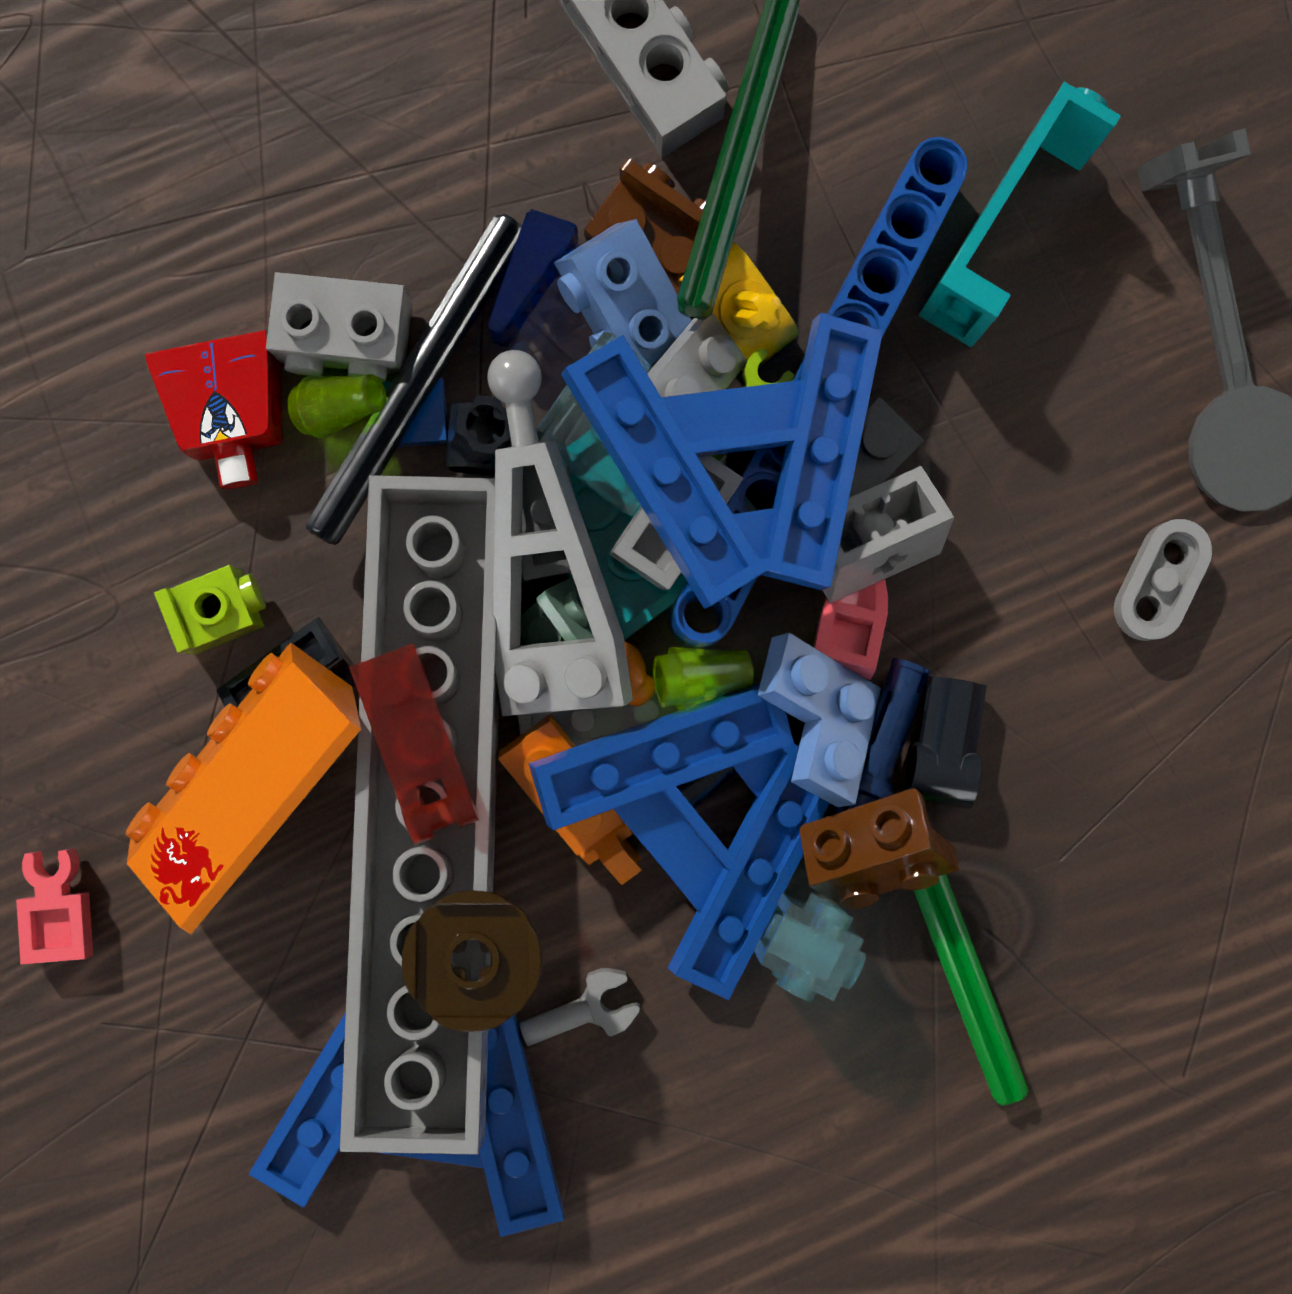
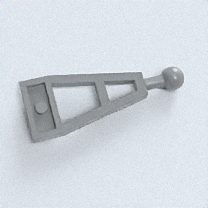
[487,350,633,716]

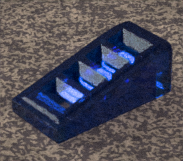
[488,209,579,347]

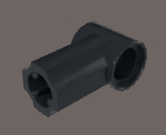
[445,395,511,476]
[905,676,987,809]

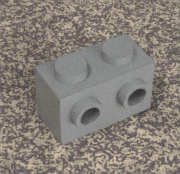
[266,272,413,382]

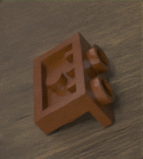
[584,158,706,295]

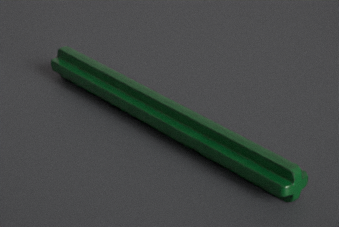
[677,0,800,320]

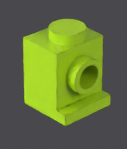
[154,565,266,655]

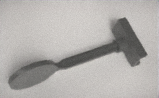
[1137,128,1292,512]

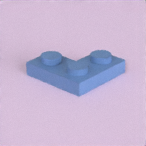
[757,633,881,807]

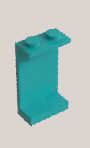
[918,81,1121,347]

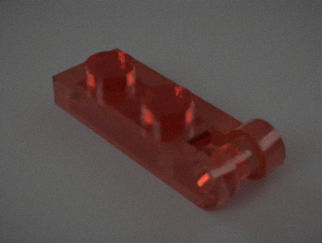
[349,643,480,845]

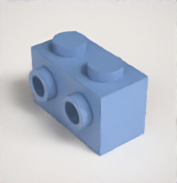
[554,219,692,369]

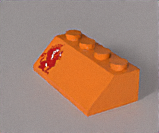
[126,642,361,934]

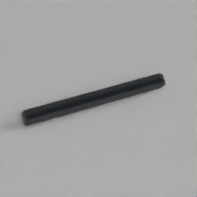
[306,214,526,545]

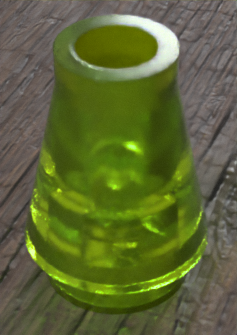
[288,374,386,439]
[653,647,753,711]

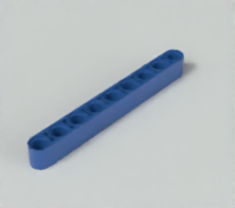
[669,137,968,650]

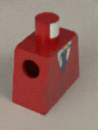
[145,330,283,489]

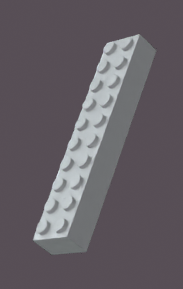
[340,475,499,1154]

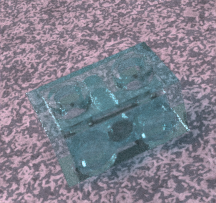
[754,892,866,1002]

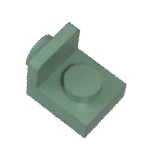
[521,577,594,645]

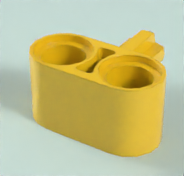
[677,242,799,371]

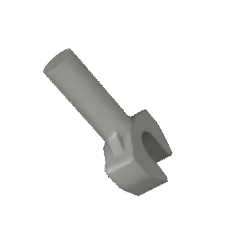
[519,968,640,1046]

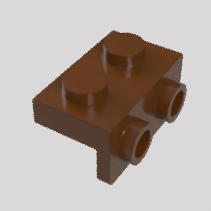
[800,788,959,909]

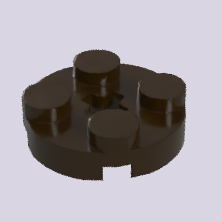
[402,890,543,1032]

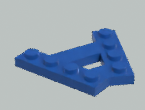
[561,312,883,609]
[528,682,830,1000]
[249,1012,565,1237]

